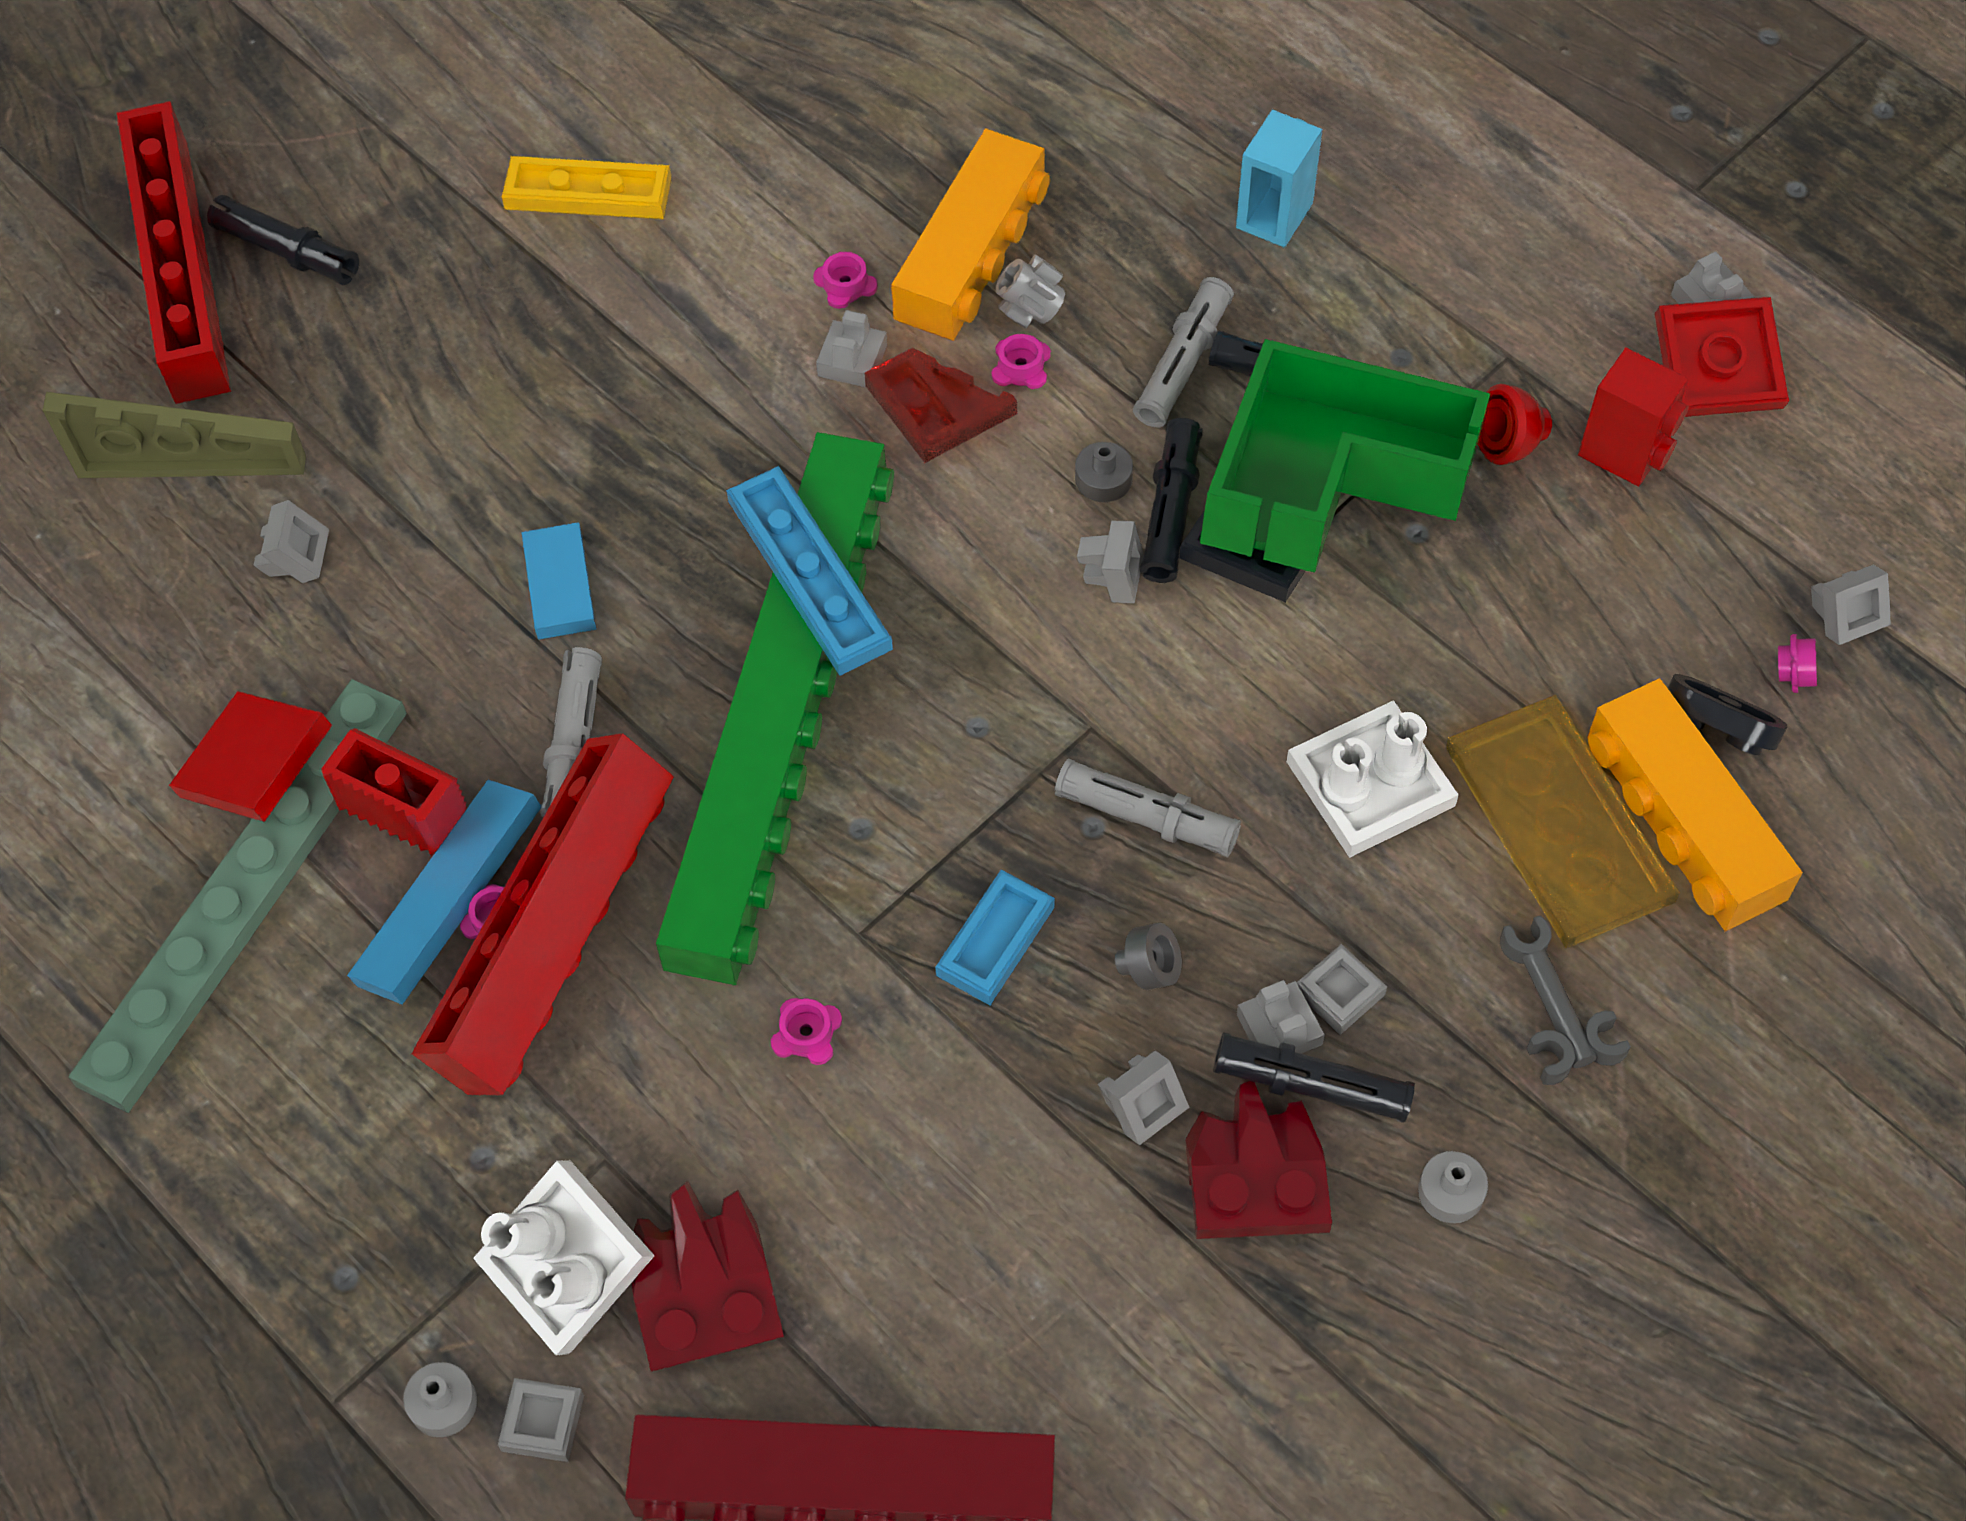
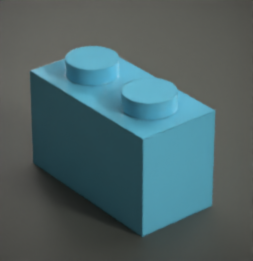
[1236,110,1322,248]

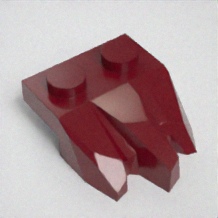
[1185,1081,1332,1239]
[631,1181,784,1372]

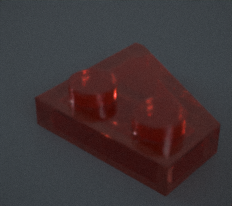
[864,348,1017,463]

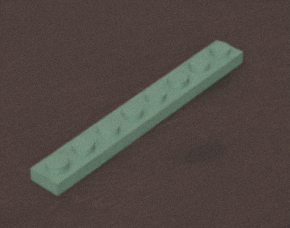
[68,679,407,1113]

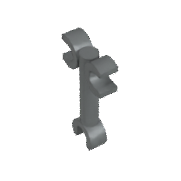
[1500,915,1631,1085]

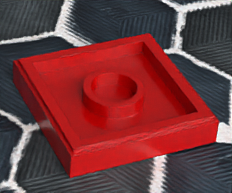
[1655,297,1789,417]
[169,691,332,822]

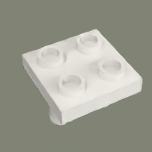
[1286,700,1458,858]
[473,1161,654,1355]

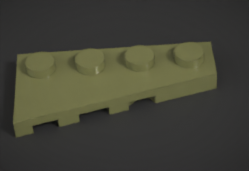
[42,392,306,478]

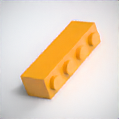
[891,128,1050,341]
[1587,678,1803,932]

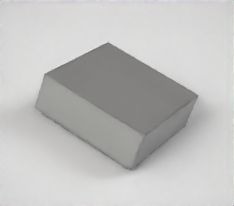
[1297,944,1387,1035]
[498,1378,584,1462]

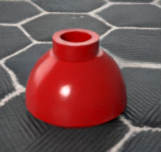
[1478,384,1552,465]

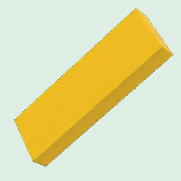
[502,156,671,219]

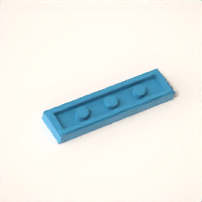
[726,466,893,676]
[347,780,542,1005]

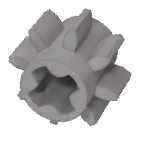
[996,254,1065,328]

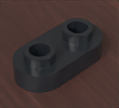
[1668,674,1788,755]

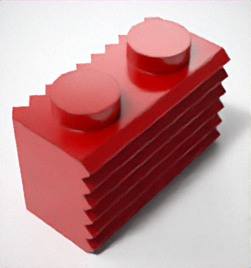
[321,728,468,857]

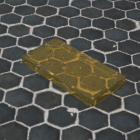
[1446,695,1680,949]

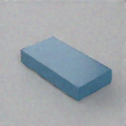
[521,522,596,640]
[935,870,1055,1005]

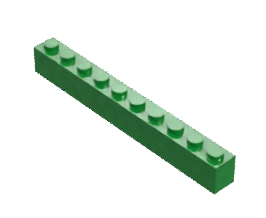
[656,432,894,985]

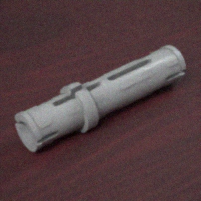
[1133,277,1234,428]
[540,647,602,817]
[1055,759,1241,858]

